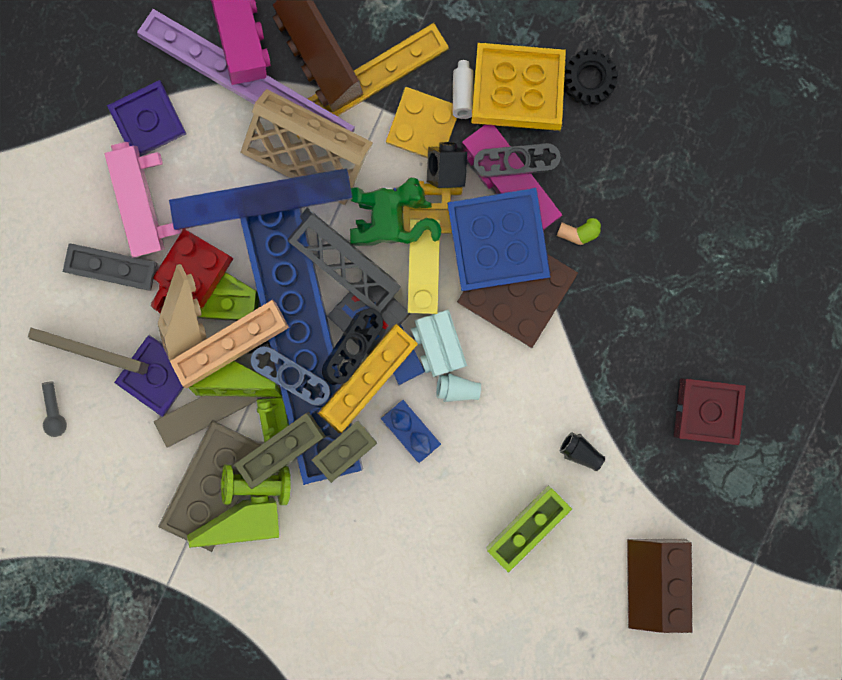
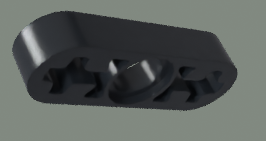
[322,308,383,385]

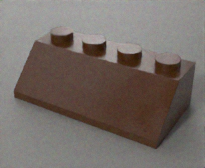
[272,0,364,112]

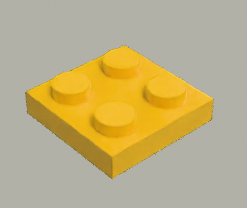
[386,87,457,158]

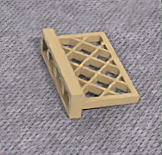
[240,89,373,205]

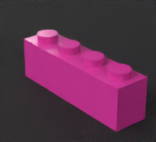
[211,0,271,85]
[461,125,562,230]

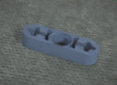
[251,347,331,405]

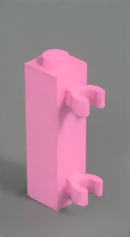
[104,142,181,258]

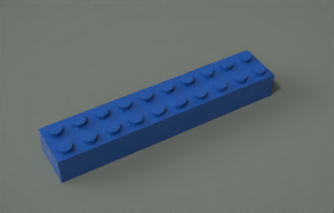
[234,179,363,485]

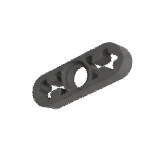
[473,143,561,178]

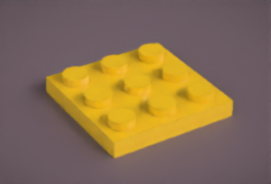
[471,43,566,131]

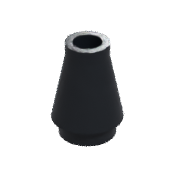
[560,432,605,471]

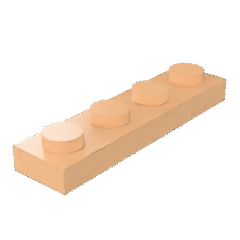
[170,300,289,388]

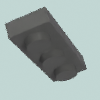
[63,243,157,291]

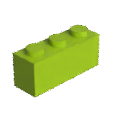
[486,485,572,573]

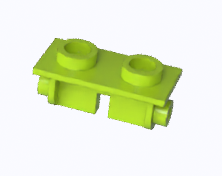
[256,397,289,442]

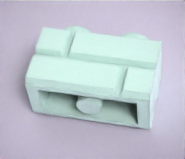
[411,309,467,377]

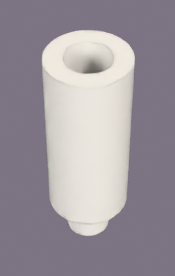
[453,60,474,119]

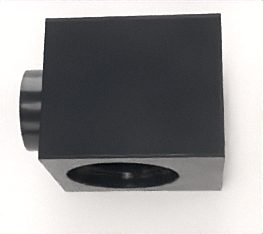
[426,142,467,188]

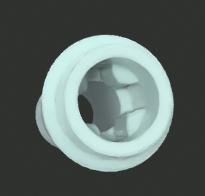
[436,373,481,402]

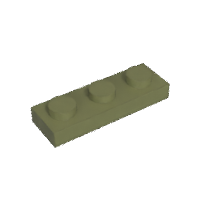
[234,412,326,489]

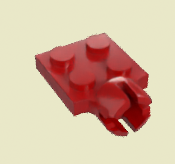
[151,229,234,314]

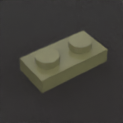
[312,420,377,483]

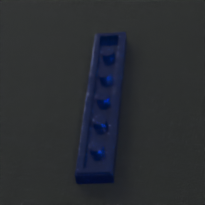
[169,168,353,230]

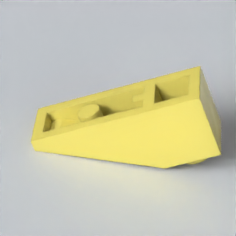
[408,219,440,314]

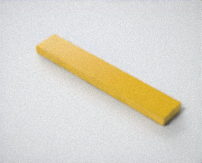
[296,23,449,139]

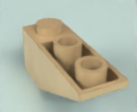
[158,264,207,362]

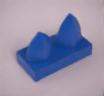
[381,400,441,463]

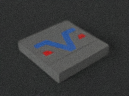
[327,275,411,354]

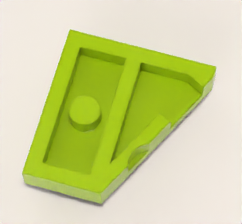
[198,272,259,321]

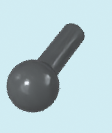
[42,381,67,437]

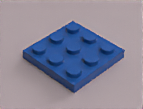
[447,188,551,291]

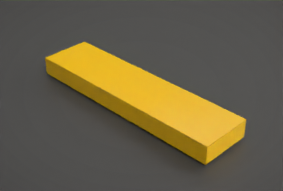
[318,324,418,433]

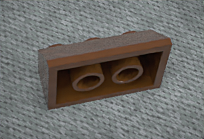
[627,539,693,633]

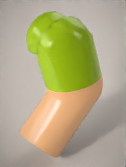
[556,218,601,245]

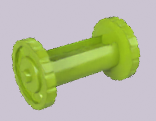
[221,465,291,505]

